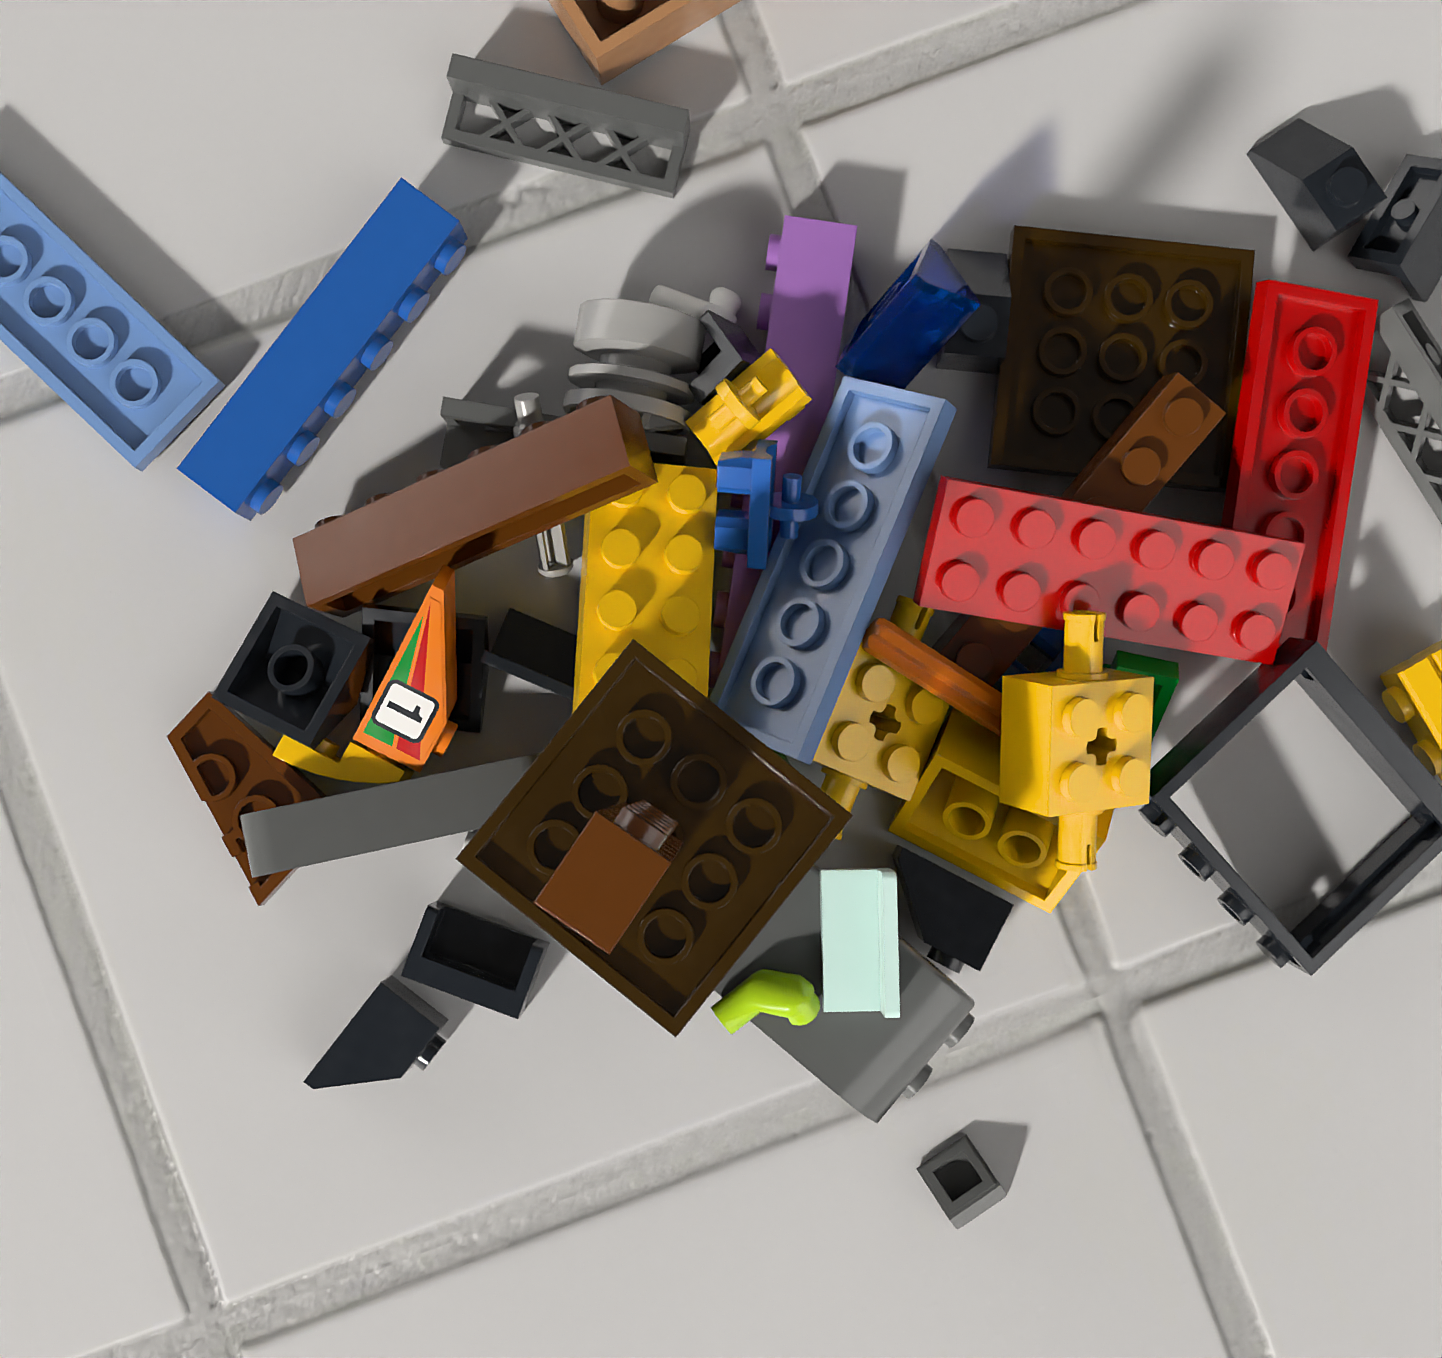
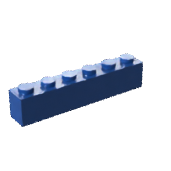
[176,177,468,521]

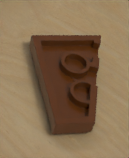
[167,691,328,906]

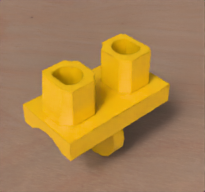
[685,348,812,465]

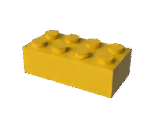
[572,463,717,714]

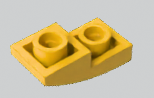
[272,735,415,783]

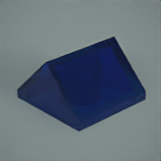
[835,238,981,389]

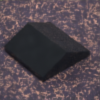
[211,591,375,750]
[360,603,489,733]

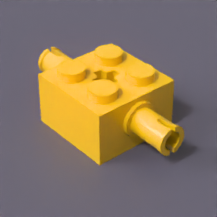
[812,595,949,840]
[999,610,1154,872]

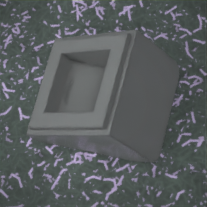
[916,1134,1007,1229]

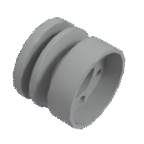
[563,298,706,435]

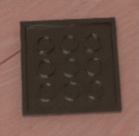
[987,225,1255,493]
[455,639,853,1038]

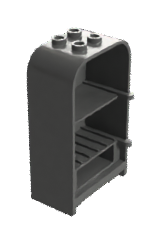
[714,864,975,1123]

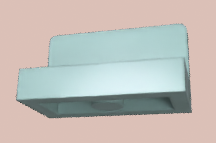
[820,868,900,1018]

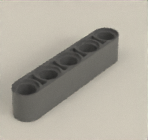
[240,753,540,878]

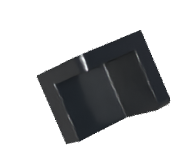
[688,310,761,405]

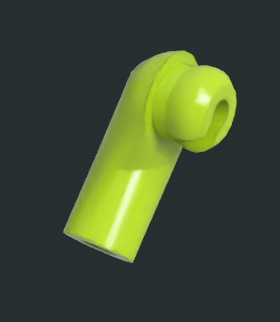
[711,969,820,1035]

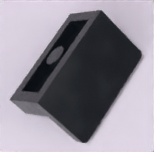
[1348,154,1442,302]
[480,608,577,700]

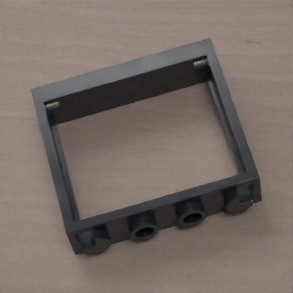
[1138,637,1442,976]

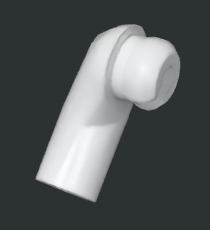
[649,284,742,323]

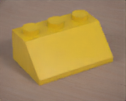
[888,708,1114,913]

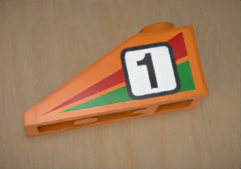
[353,564,458,773]

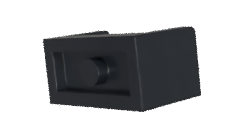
[401,901,550,1019]

